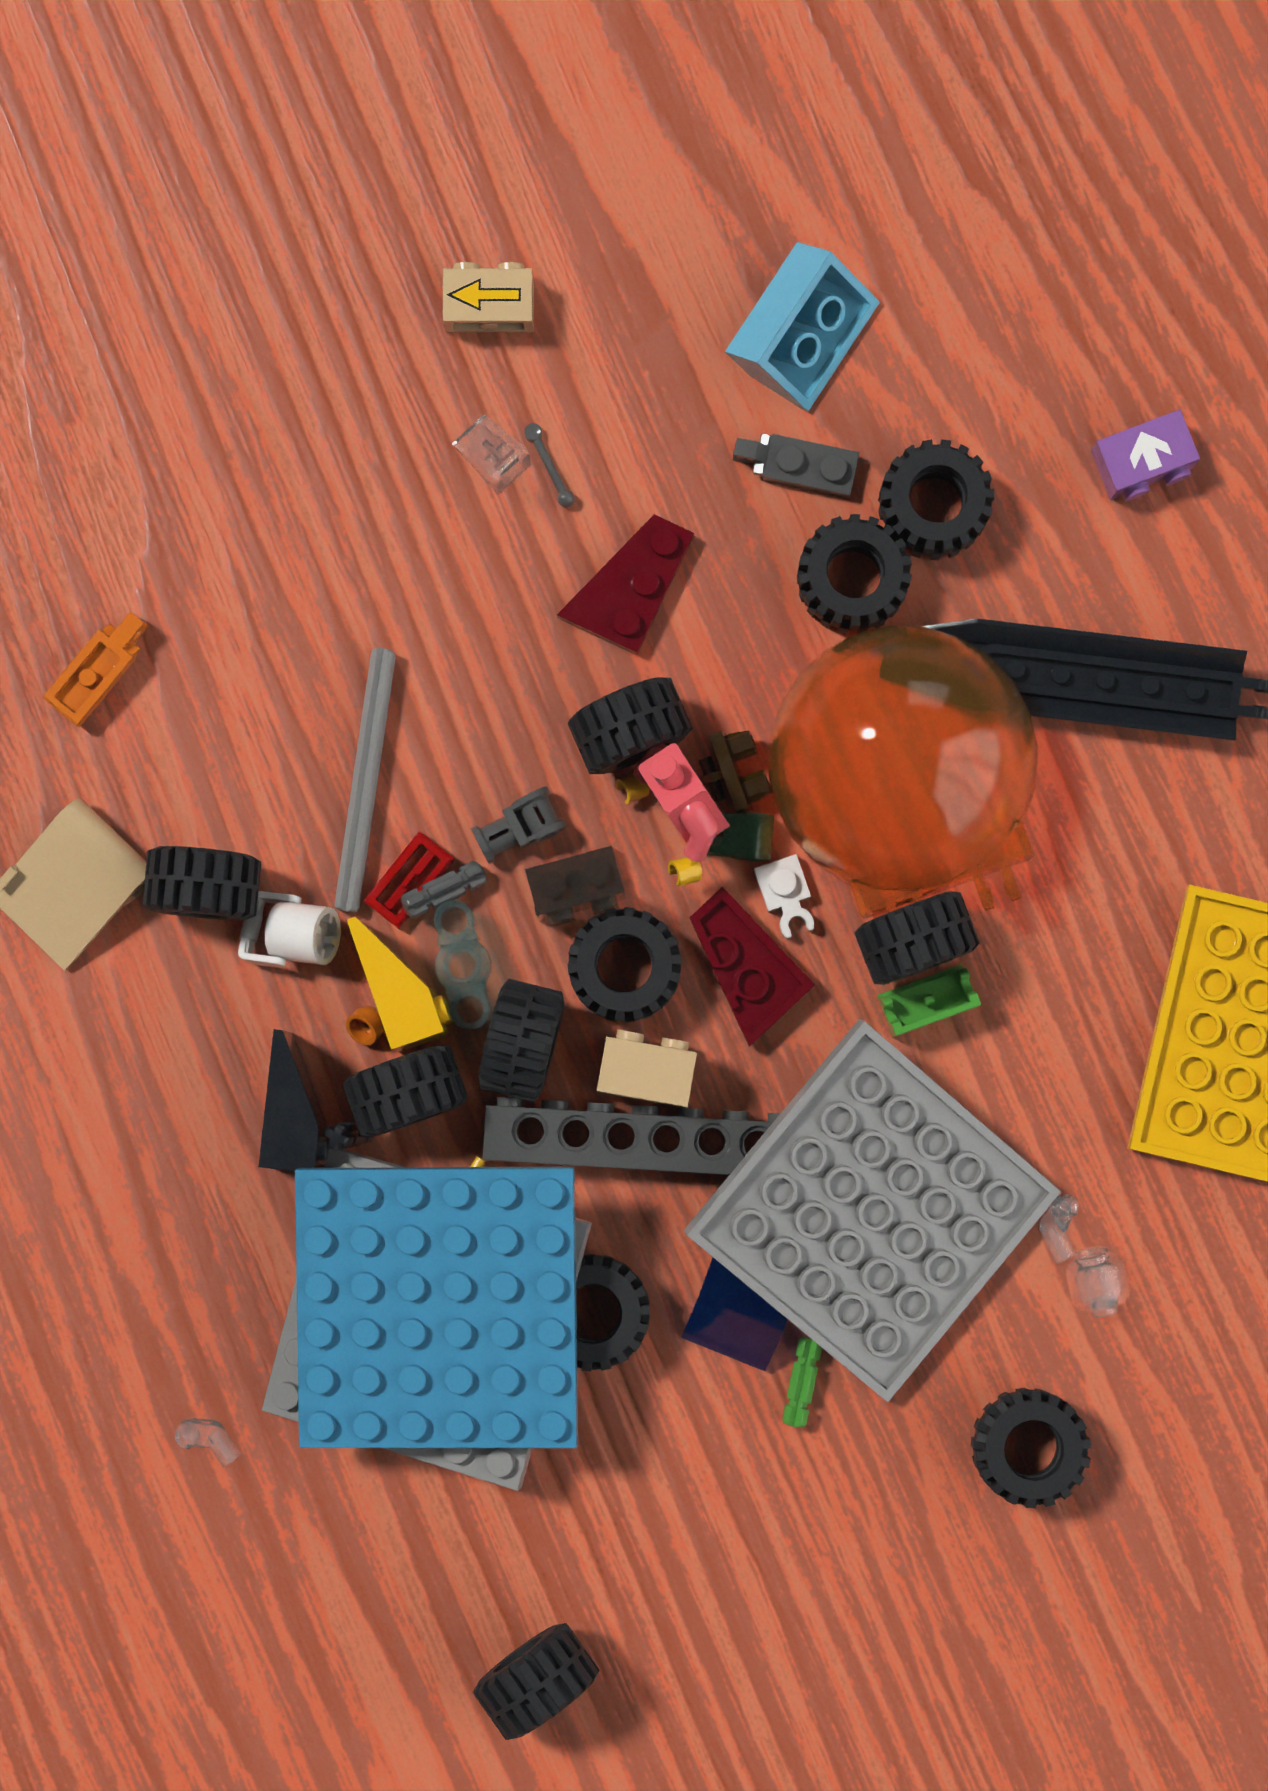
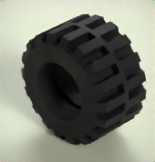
[878,439,994,560]
[797,514,912,634]
[568,677,693,774]
[142,846,261,920]
[854,891,980,985]
[568,907,681,1023]
[478,979,564,1102]
[342,1045,468,1137]
[576,1254,650,1372]
[971,1388,1091,1508]
[473,1623,599,1740]

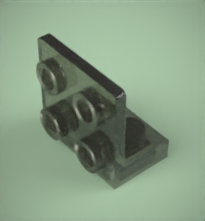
[525,846,626,927]

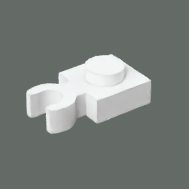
[754,854,814,939]

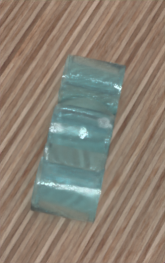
[434,900,492,1031]

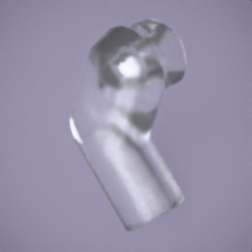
[1039,1194,1079,1264]
[174,1417,242,1467]

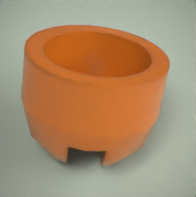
[346,1005,384,1046]

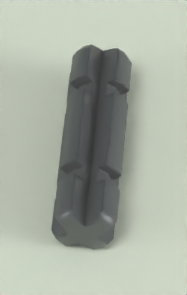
[401,861,487,918]

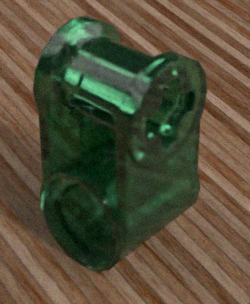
[707,812,775,862]

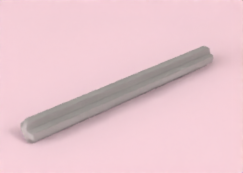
[334,648,396,913]

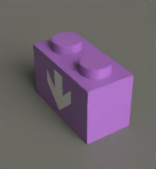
[1091,410,1200,501]

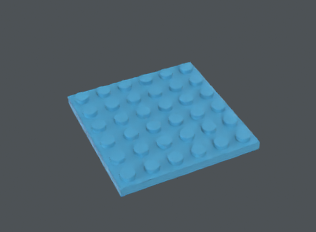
[295,1167,578,1448]

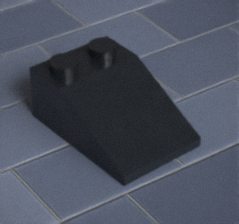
[258,1029,330,1171]

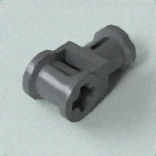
[471,786,568,864]

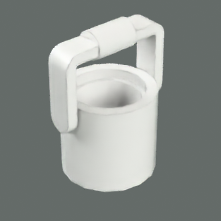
[238,891,341,968]

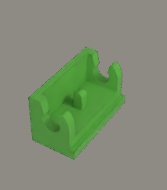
[877,964,981,1038]

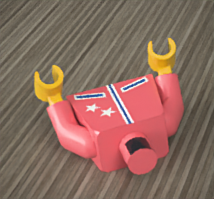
[615,743,730,887]

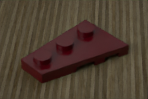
[557,514,694,655]

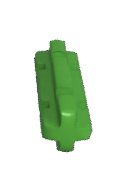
[782,1337,822,1428]

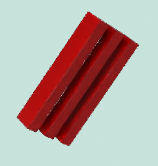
[363,831,455,929]

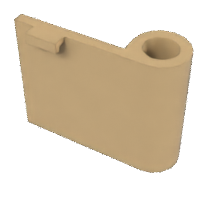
[0,798,146,971]

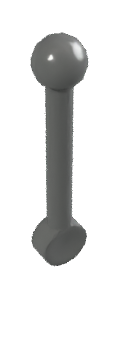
[524,423,575,507]

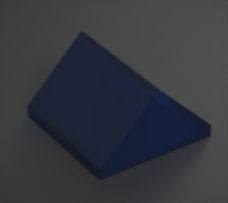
[681,1257,788,1371]

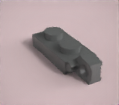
[733,434,860,498]

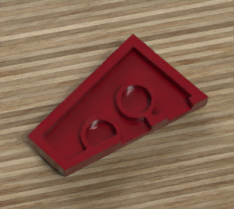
[689,887,815,1047]

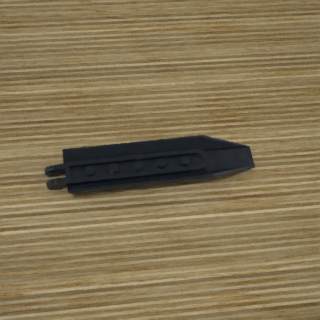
[879,618,1268,741]

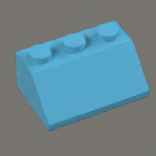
[725,242,880,411]

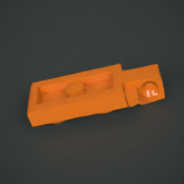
[42,611,149,728]

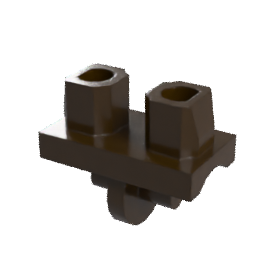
[699,730,772,814]

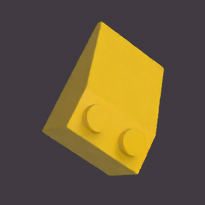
[347,917,454,1052]

